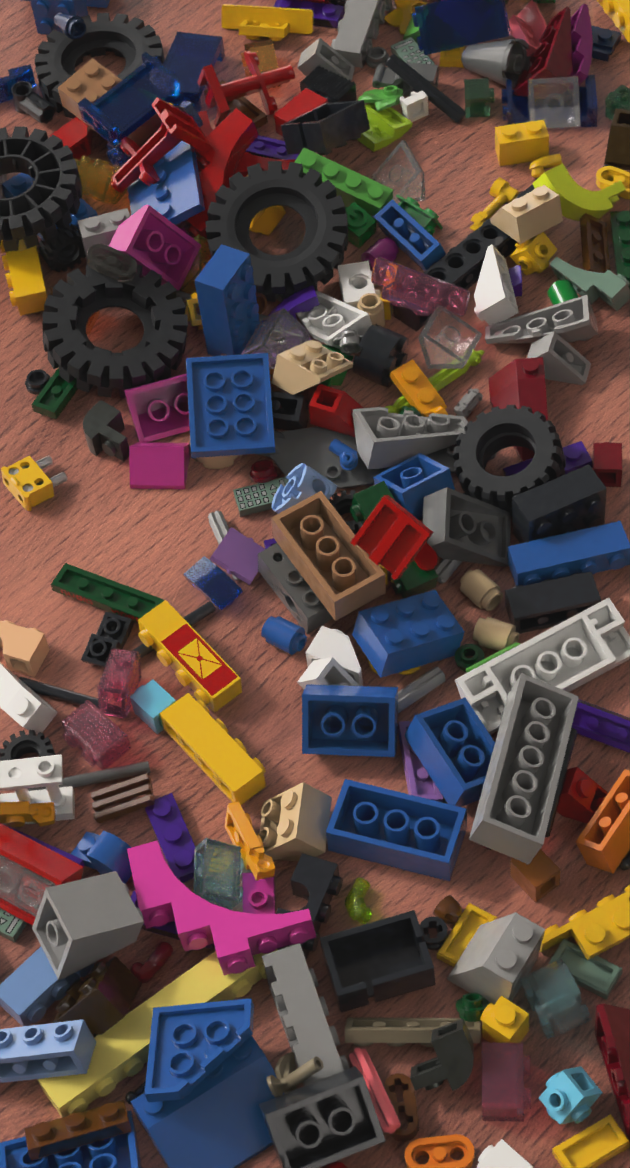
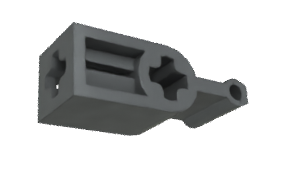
[372,62,439,96]

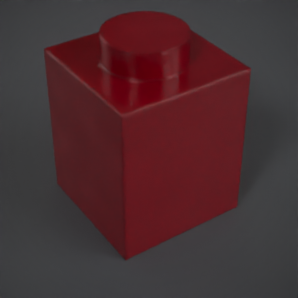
[593,442,622,487]

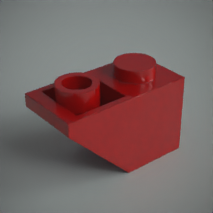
[49,117,93,164]
[309,384,363,437]
[557,767,608,824]

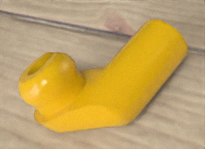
[529,153,562,178]

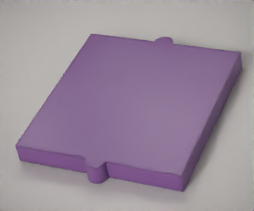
[210,527,265,585]

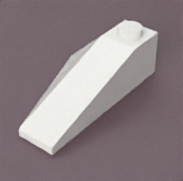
[296,291,372,353]

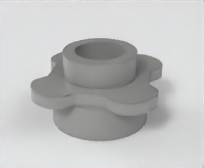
[333,330,364,354]

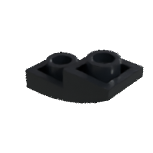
[81,612,134,669]

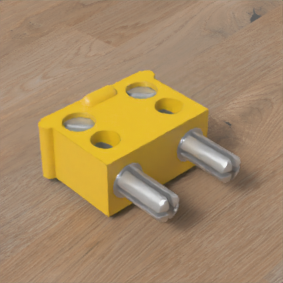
[1,455,67,511]

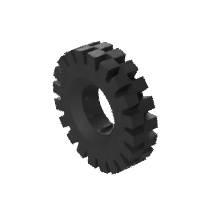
[0,127,82,252]

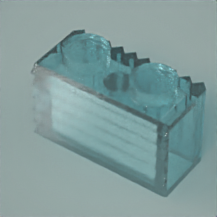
[193,837,244,910]

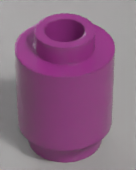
[361,237,399,274]

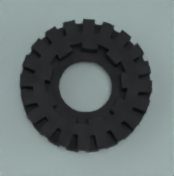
[35,13,166,119]
[206,161,348,302]
[43,261,188,398]

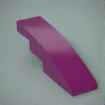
[568,3,593,91]

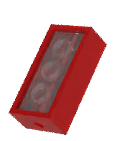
[0,823,84,926]

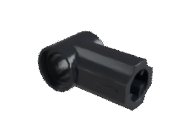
[11,81,56,124]

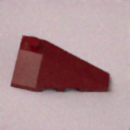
[514,6,573,99]
[489,357,548,462]
[594,1004,630,1141]

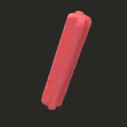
[348,1047,401,1134]

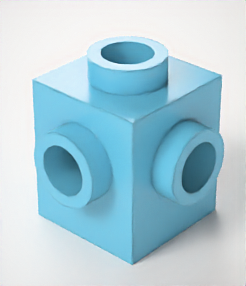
[539,1066,603,1125]

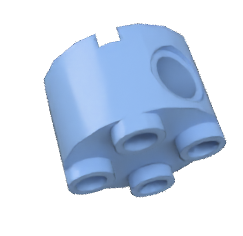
[271,463,337,514]

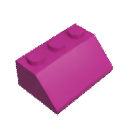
[107,205,201,290]
[124,373,190,442]

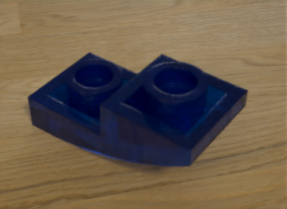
[0,64,36,103]
[183,556,243,610]

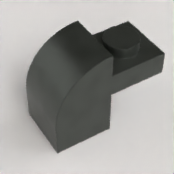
[83,400,129,461]
[410,1018,474,1091]

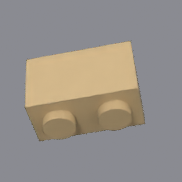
[490,185,563,244]

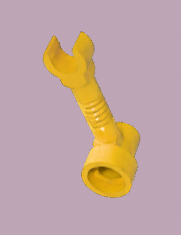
[470,177,520,231]

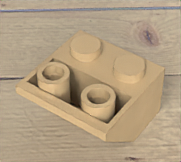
[272,340,353,395]
[258,782,332,861]

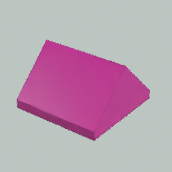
[129,442,191,489]

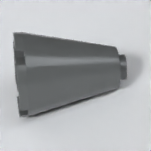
[461,39,531,88]

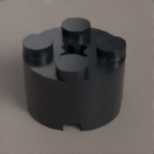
[352,324,409,388]

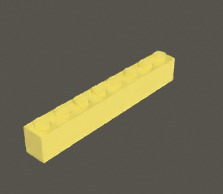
[37,949,278,1117]

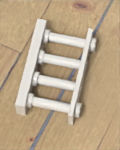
[0,754,75,825]

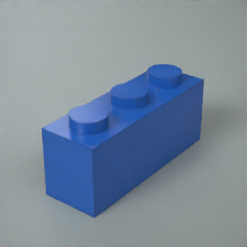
[373,199,446,271]

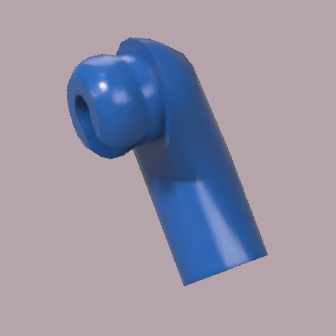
[329,439,358,471]

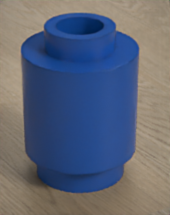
[261,616,307,655]

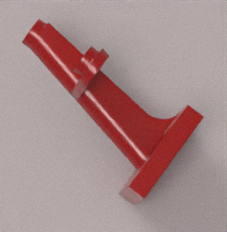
[197,51,295,127]
[111,97,212,193]
[350,495,438,580]

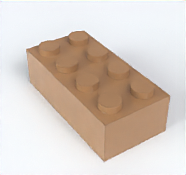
[58,58,162,157]
[271,491,386,621]

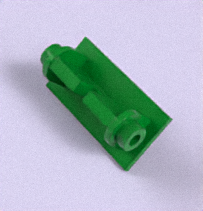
[396,194,443,236]

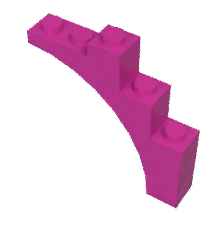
[127,840,317,975]

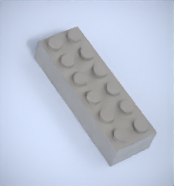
[469,673,579,864]

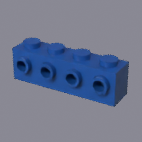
[508,521,630,586]

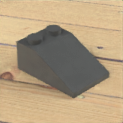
[423,487,511,567]

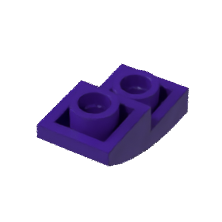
[268,285,320,331]

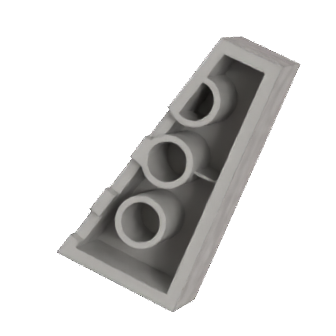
[331,0,392,68]
[262,943,349,1086]

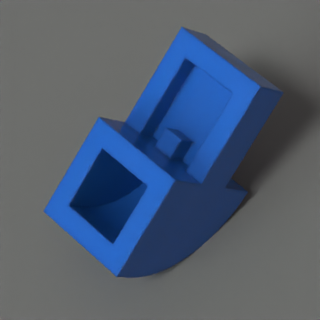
[71,830,132,884]

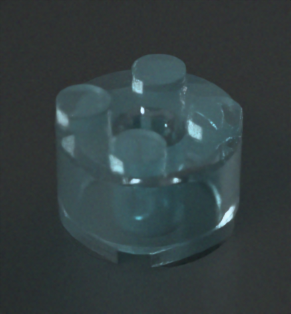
[520,959,591,1040]

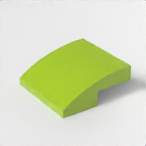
[357,102,413,152]

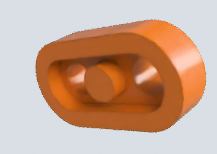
[405,1134,475,1168]

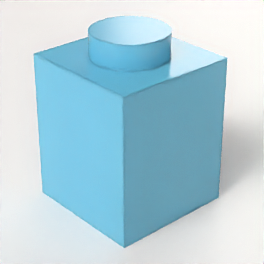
[130,679,176,734]

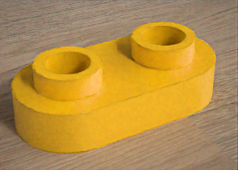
[596,166,630,200]

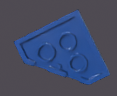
[144,998,254,1102]

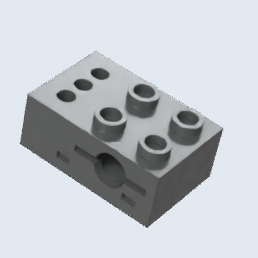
[258,543,333,634]

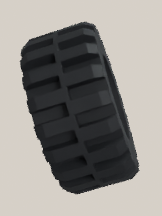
[453,405,566,517]

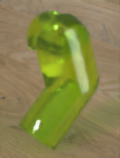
[345,878,373,924]

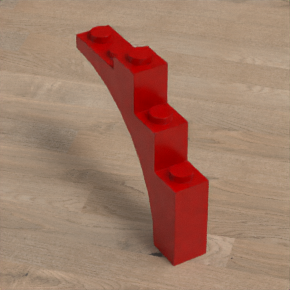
[185,108,259,245]

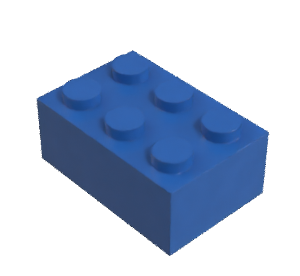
[352,590,465,678]
[302,684,398,757]
[404,698,495,807]

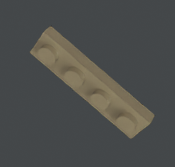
[345,1017,481,1047]

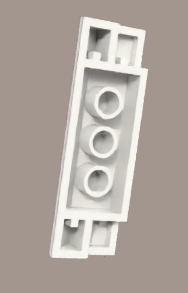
[455,597,630,735]

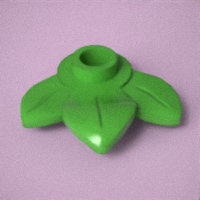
[358,85,403,111]

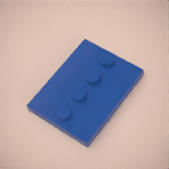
[128,141,205,225]
[186,353,275,458]

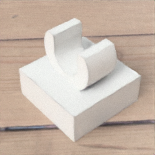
[400,91,429,122]

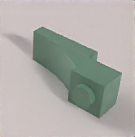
[550,257,630,311]

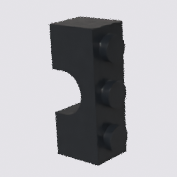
[276,853,343,959]

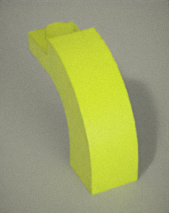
[532,163,626,221]

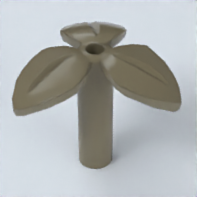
[267,1052,324,1097]

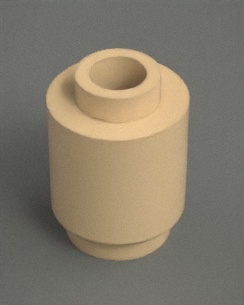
[357,293,385,327]
[460,569,503,611]
[473,617,519,651]

